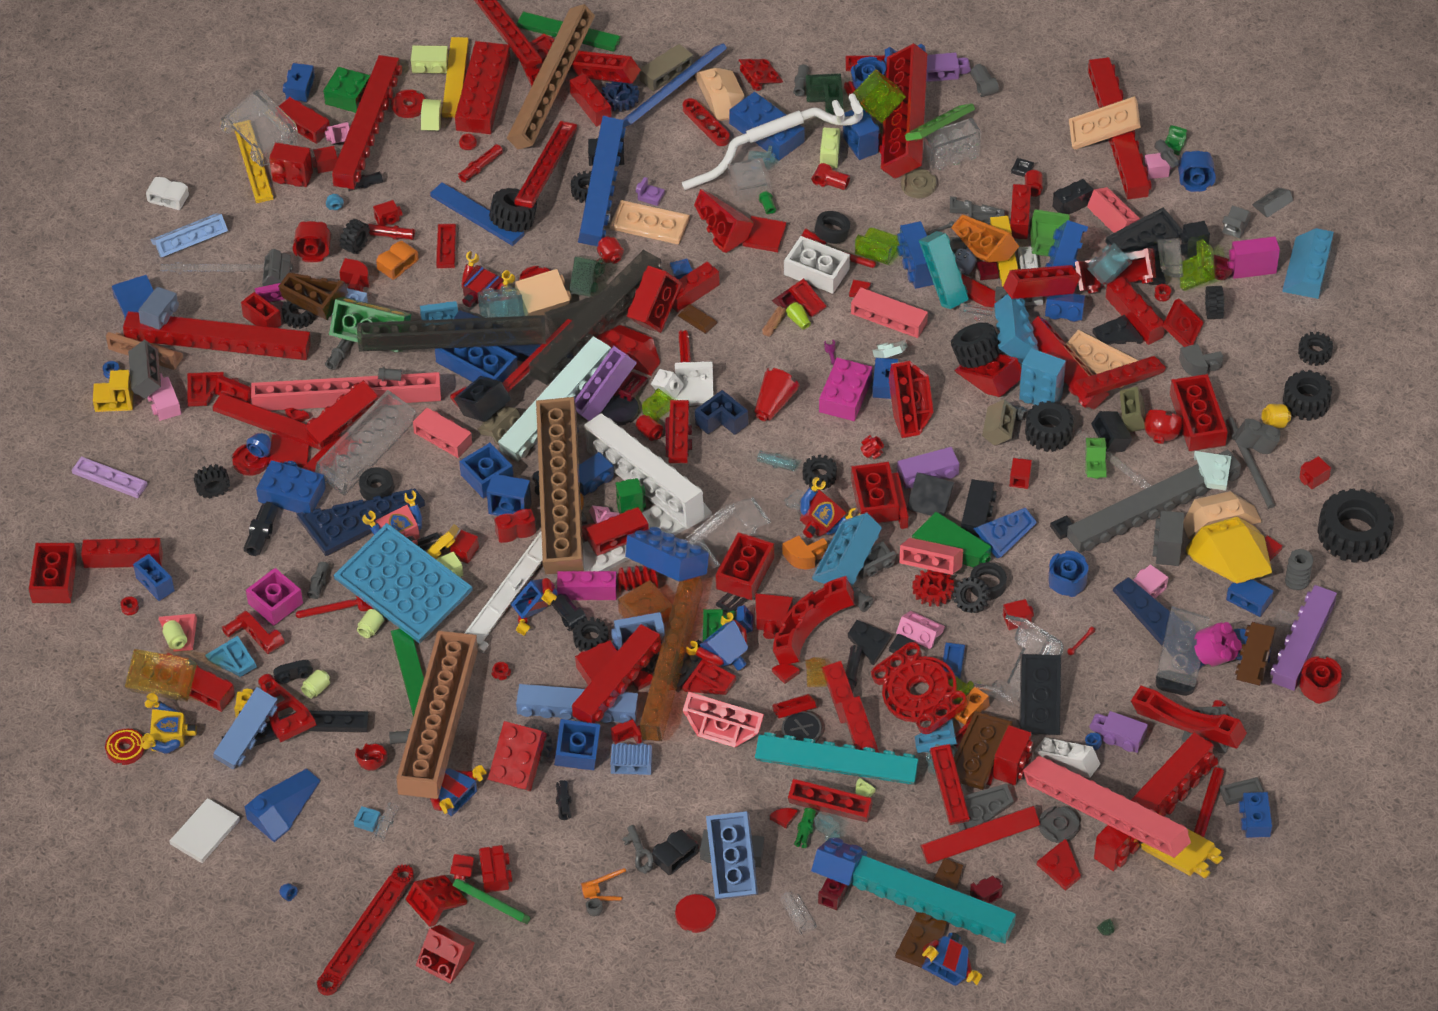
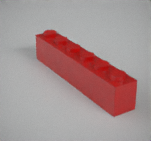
[1031,316,1109,410]
[572,624,662,724]

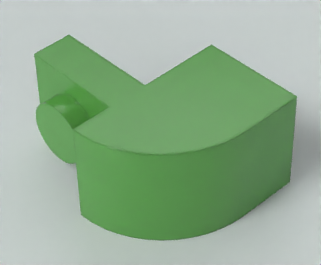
[1085,438,1106,479]

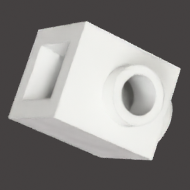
[651,369,684,400]

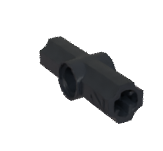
[244,501,278,557]

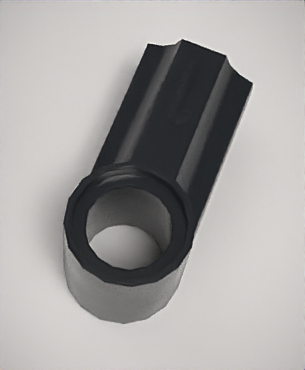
[552,594,587,632]

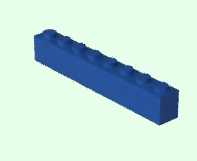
[578,116,626,247]

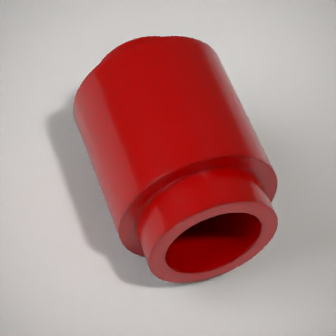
[1025,170,1043,197]
[636,415,663,441]

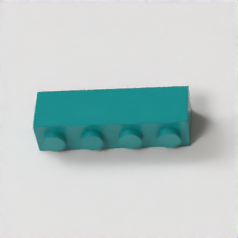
[919,231,969,309]

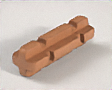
[762,306,786,337]

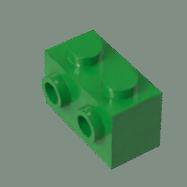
[616,478,646,514]

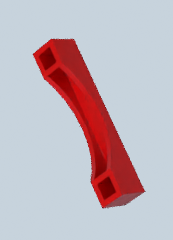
[1131,685,1247,749]

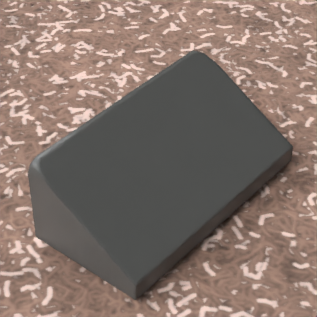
[1252,187,1293,218]

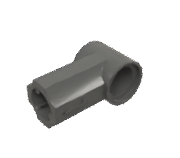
[970,64,999,97]

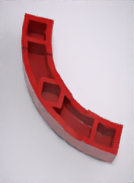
[773,576,854,665]

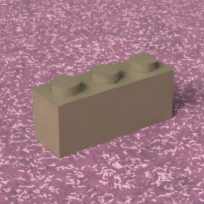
[640,44,693,92]

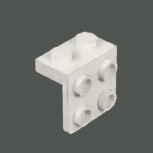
[675,361,713,406]

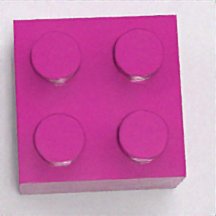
[246,568,303,626]

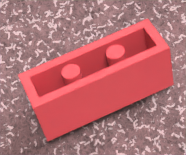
[1087,187,1140,233]
[413,408,472,458]
[899,538,963,575]

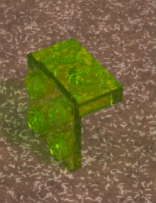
[855,228,899,265]
[1179,239,1215,291]

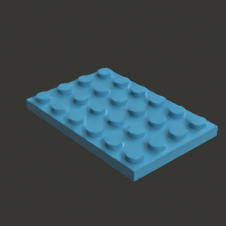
[334,523,473,643]

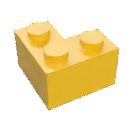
[93,370,134,412]

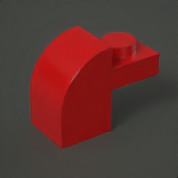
[339,258,369,292]

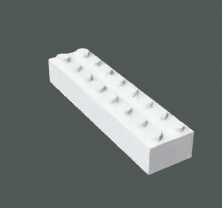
[584,413,705,529]

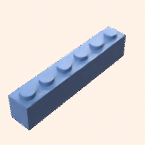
[516,684,638,723]

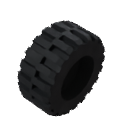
[1317,488,1394,563]

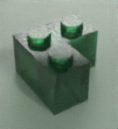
[805,73,843,114]
[569,255,605,297]

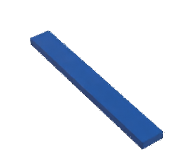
[622,43,727,127]

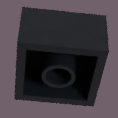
[454,376,511,422]

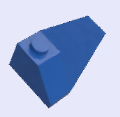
[244,769,320,842]

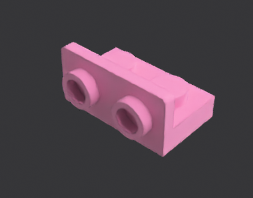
[896,611,945,649]

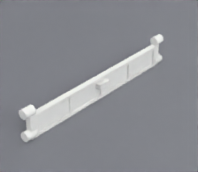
[464,531,543,653]

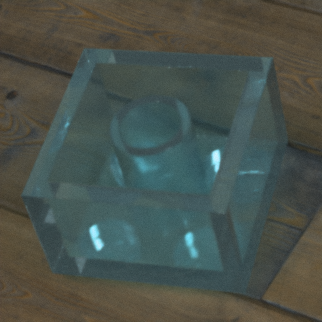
[1087,243,1132,288]
[478,285,524,321]

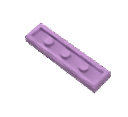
[72,456,148,498]

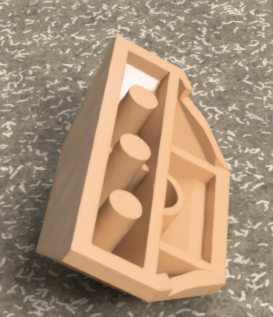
[694,68,744,122]
[1183,491,1261,539]

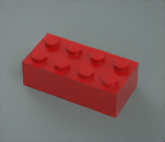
[1170,374,1228,451]

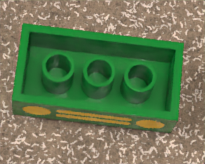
[329,297,412,352]

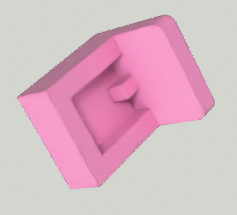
[325,122,349,144]
[589,506,620,524]

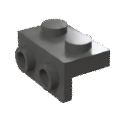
[858,541,896,579]

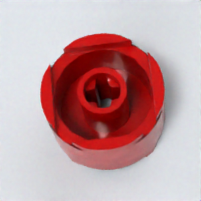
[293,221,331,262]
[1299,656,1342,704]

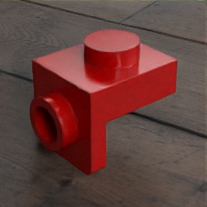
[611,719,643,744]
[450,854,474,881]

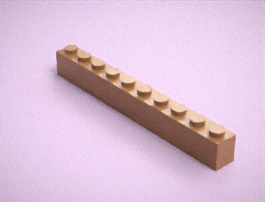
[507,4,595,149]

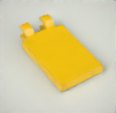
[1141,820,1223,879]

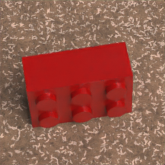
[627,266,682,333]
[851,461,899,523]
[716,532,774,600]
[29,543,77,603]
[488,721,547,792]

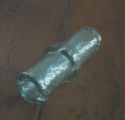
[757,450,797,471]

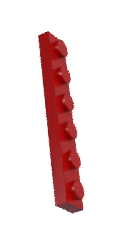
[1073,356,1166,398]

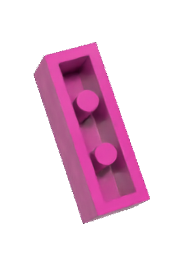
[557,571,617,600]

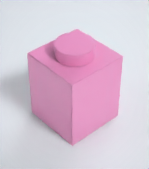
[1144,153,1172,179]

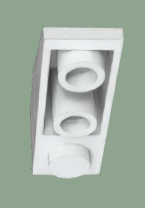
[1034,737,1100,778]

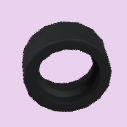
[814,211,851,244]
[970,562,1007,600]

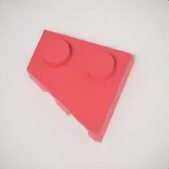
[159,614,197,652]

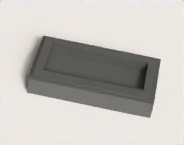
[1219,777,1264,806]

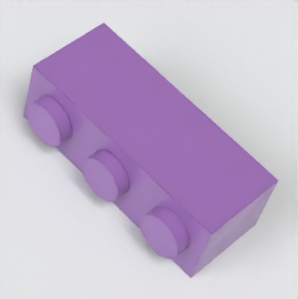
[897,447,959,489]

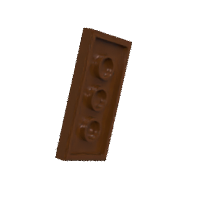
[954,711,1013,790]

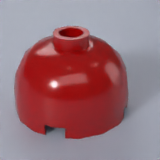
[1144,409,1183,444]

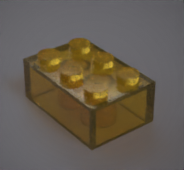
[125,649,197,702]

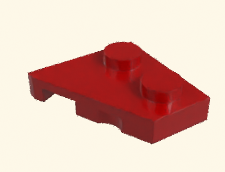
[187,372,224,407]

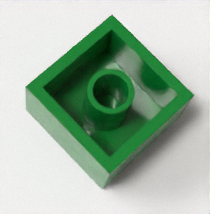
[323,67,370,113]

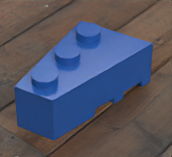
[1045,220,1088,269]

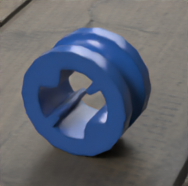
[103,361,120,379]

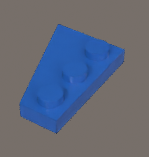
[974,508,1037,558]

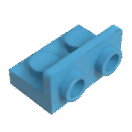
[420,301,458,326]

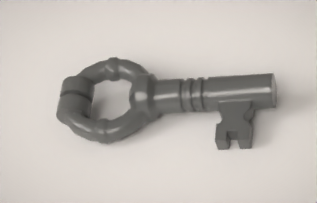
[622,825,653,874]

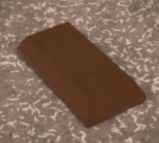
[678,304,718,334]

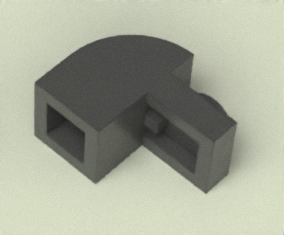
[1222,205,1251,238]
[1179,344,1223,376]

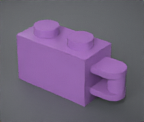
[926,53,971,82]
[1089,711,1148,753]

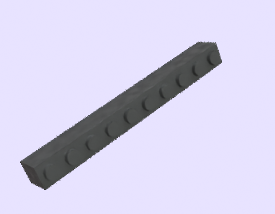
[1067,449,1241,553]

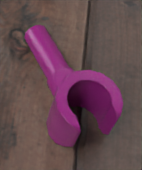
[824,340,836,365]

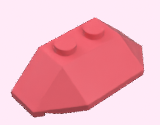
[683,692,764,748]

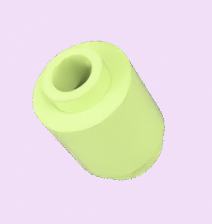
[357,609,384,638]
[163,620,187,649]
[301,670,330,699]

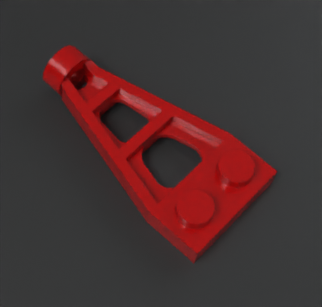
[258,674,316,743]

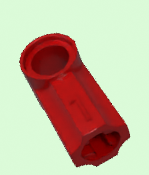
[811,163,850,190]

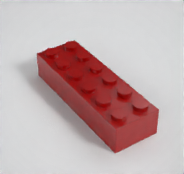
[455,41,511,135]

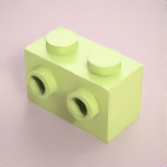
[411,45,449,73]

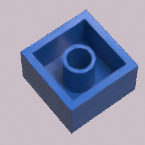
[843,106,880,160]
[459,443,514,498]
[487,474,532,516]
[554,719,600,770]
[811,838,868,886]

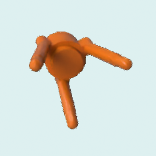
[581,868,626,901]

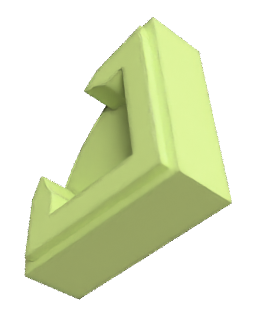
[855,778,876,798]

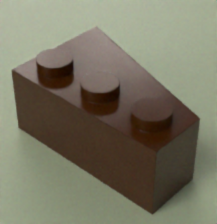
[278,273,348,320]

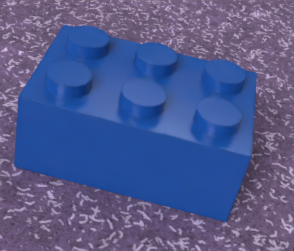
[897,221,934,289]
[256,460,326,514]

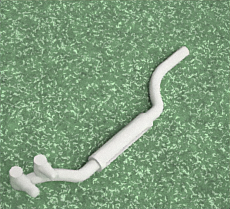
[682,93,863,190]

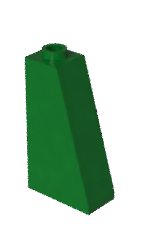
[912,512,992,568]

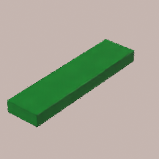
[452,879,531,924]

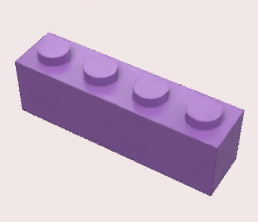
[574,346,636,421]

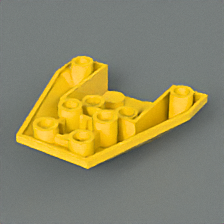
[1185,516,1272,584]

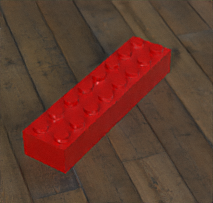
[881,43,928,178]
[1094,732,1214,872]

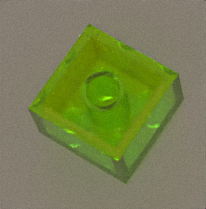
[853,69,906,123]

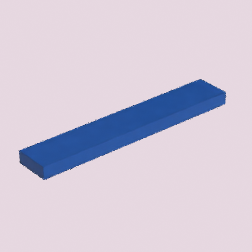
[430,182,524,246]

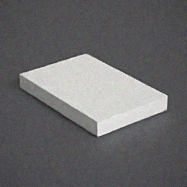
[170,798,240,863]

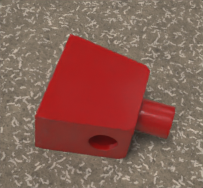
[755,593,793,639]

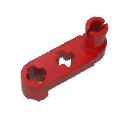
[222,610,285,654]

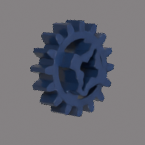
[601,81,639,112]

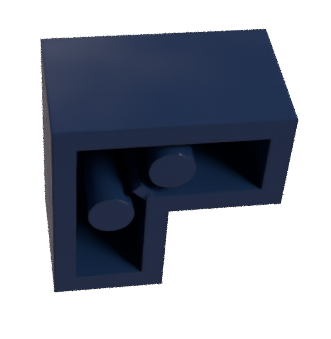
[695,390,748,435]

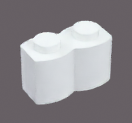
[146,177,189,210]

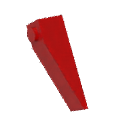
[694,189,754,253]

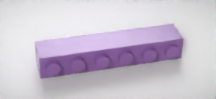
[1270,585,1337,691]

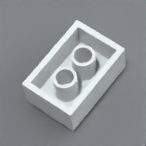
[784,236,850,294]

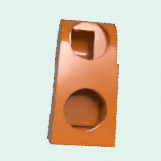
[953,687,990,725]

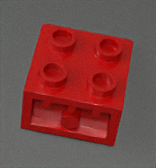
[405,875,468,927]

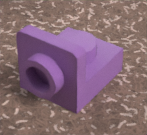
[636,177,665,206]

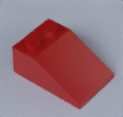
[954,354,1021,397]

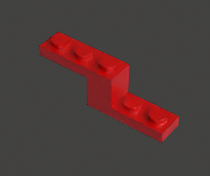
[821,661,879,753]

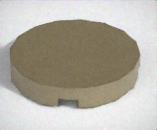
[901,168,937,198]

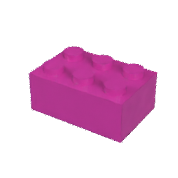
[819,358,872,421]

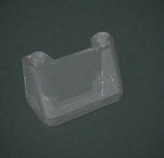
[220,89,298,167]

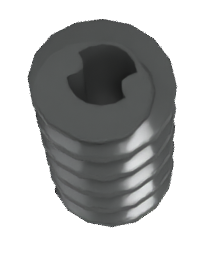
[1285,549,1313,590]

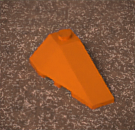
[951,214,1019,262]

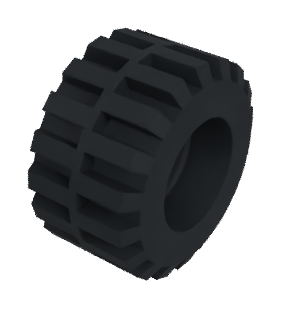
[489,188,537,232]
[951,322,1001,368]
[1283,370,1332,421]
[1025,401,1074,452]

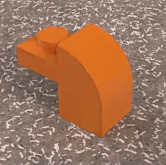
[782,535,828,570]

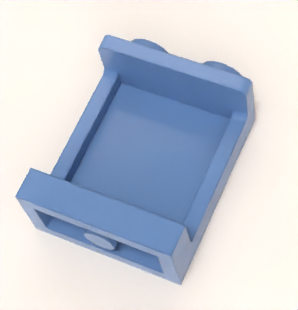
[611,612,665,651]

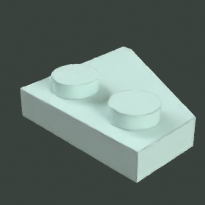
[872,340,908,358]

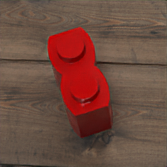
[494,509,536,543]

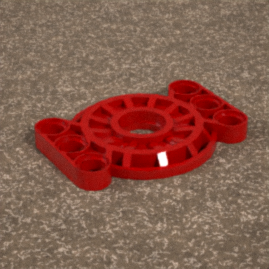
[871,642,968,734]

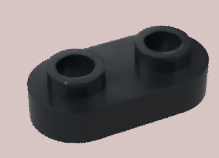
[273,660,313,684]
[1155,671,1195,696]

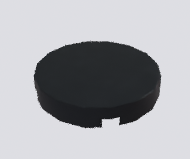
[601,394,639,426]

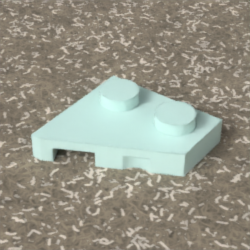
[1194,451,1231,491]

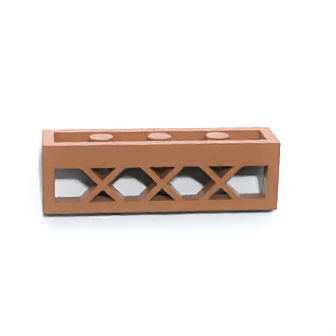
[106,332,183,370]

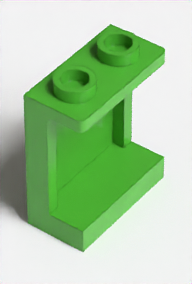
[1030,210,1070,257]

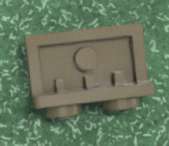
[478,407,521,445]

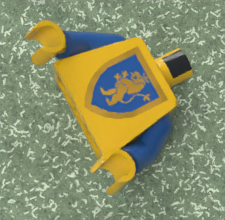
[141,693,197,754]

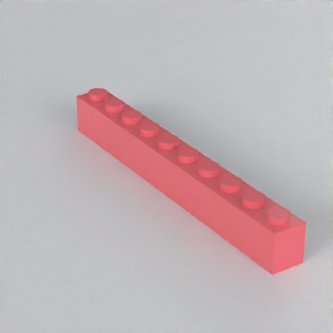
[251,372,441,411]
[1023,756,1191,858]

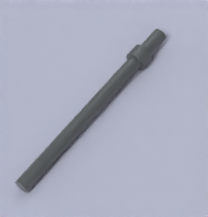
[1226,417,1275,509]

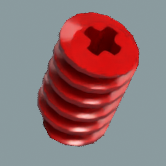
[617,565,658,592]

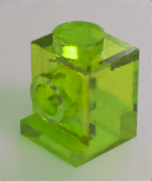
[642,388,671,421]

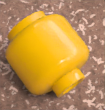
[1261,404,1291,428]

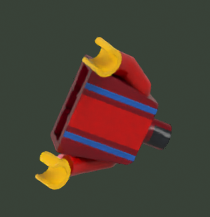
[461,251,516,307]

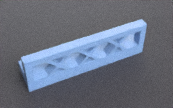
[150,213,228,257]

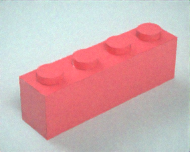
[851,288,928,338]

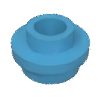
[326,194,344,210]

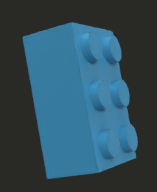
[1019,348,1066,405]

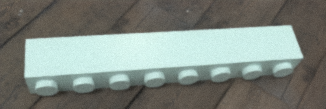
[498,336,611,462]

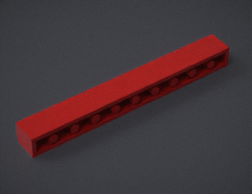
[332,55,402,189]
[1088,57,1152,200]
[123,311,311,360]

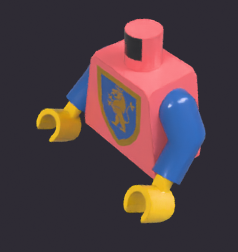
[362,491,422,545]

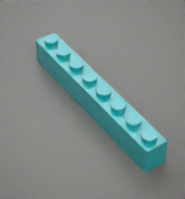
[755,732,919,785]
[853,855,1016,944]

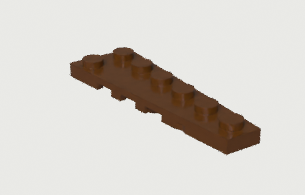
[895,858,963,968]

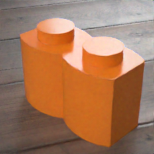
[376,241,418,280]

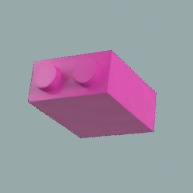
[1227,236,1280,279]

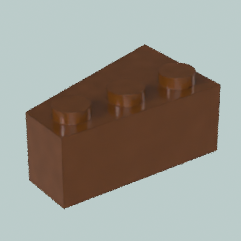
[1235,622,1276,686]

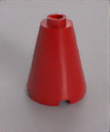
[754,368,800,422]

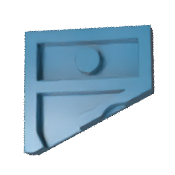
[205,636,257,677]
[914,718,957,753]

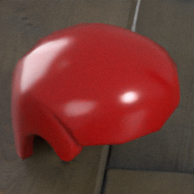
[355,743,387,771]

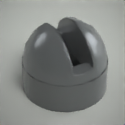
[586,898,603,917]

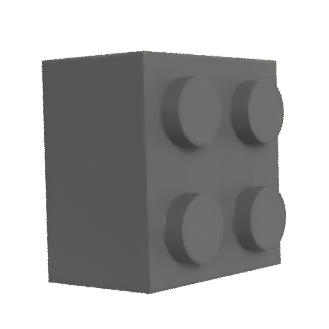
[1152,511,1184,566]

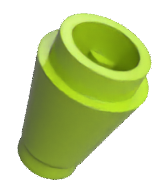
[786,302,811,330]

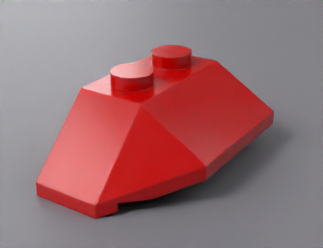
[594,325,660,376]
[889,361,934,438]

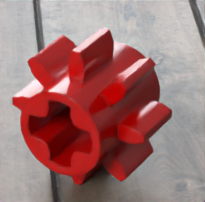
[860,435,884,460]

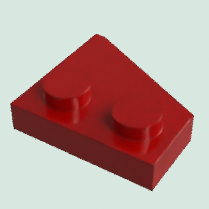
[682,659,737,695]
[1037,839,1081,891]

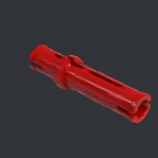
[458,144,503,183]
[368,224,415,240]

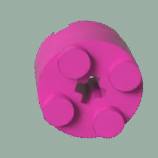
[1194,622,1242,667]

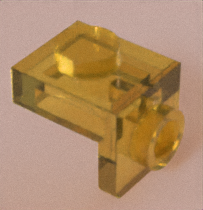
[805,657,827,687]

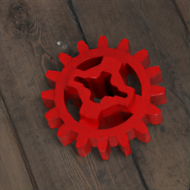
[912,569,954,607]

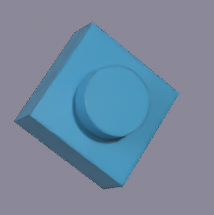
[354,806,381,832]

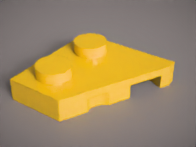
[426,524,459,559]

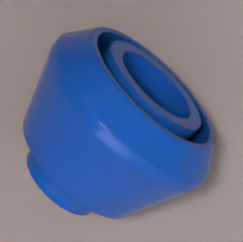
[246,433,271,458]

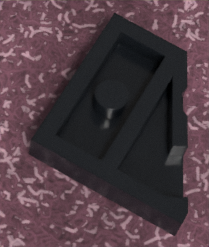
[1092,315,1143,345]
[848,620,892,665]

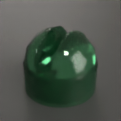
[1096,918,1115,936]

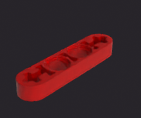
[683,98,730,146]

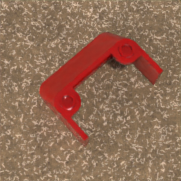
[1075,248,1156,294]

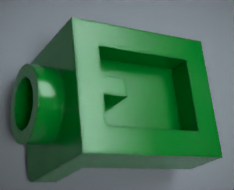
[1165,125,1187,156]

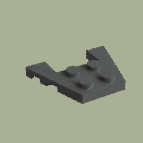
[950,196,1004,253]

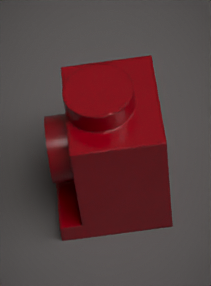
[970,875,1003,904]
[818,878,847,910]

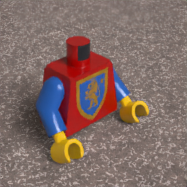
[800,477,861,538]

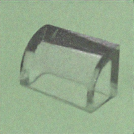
[1157,238,1183,277]

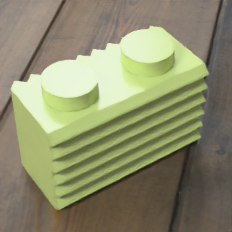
[820,127,840,168]

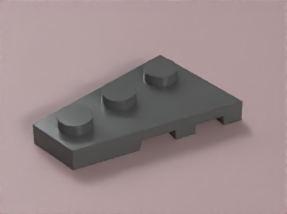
[957,783,1014,831]

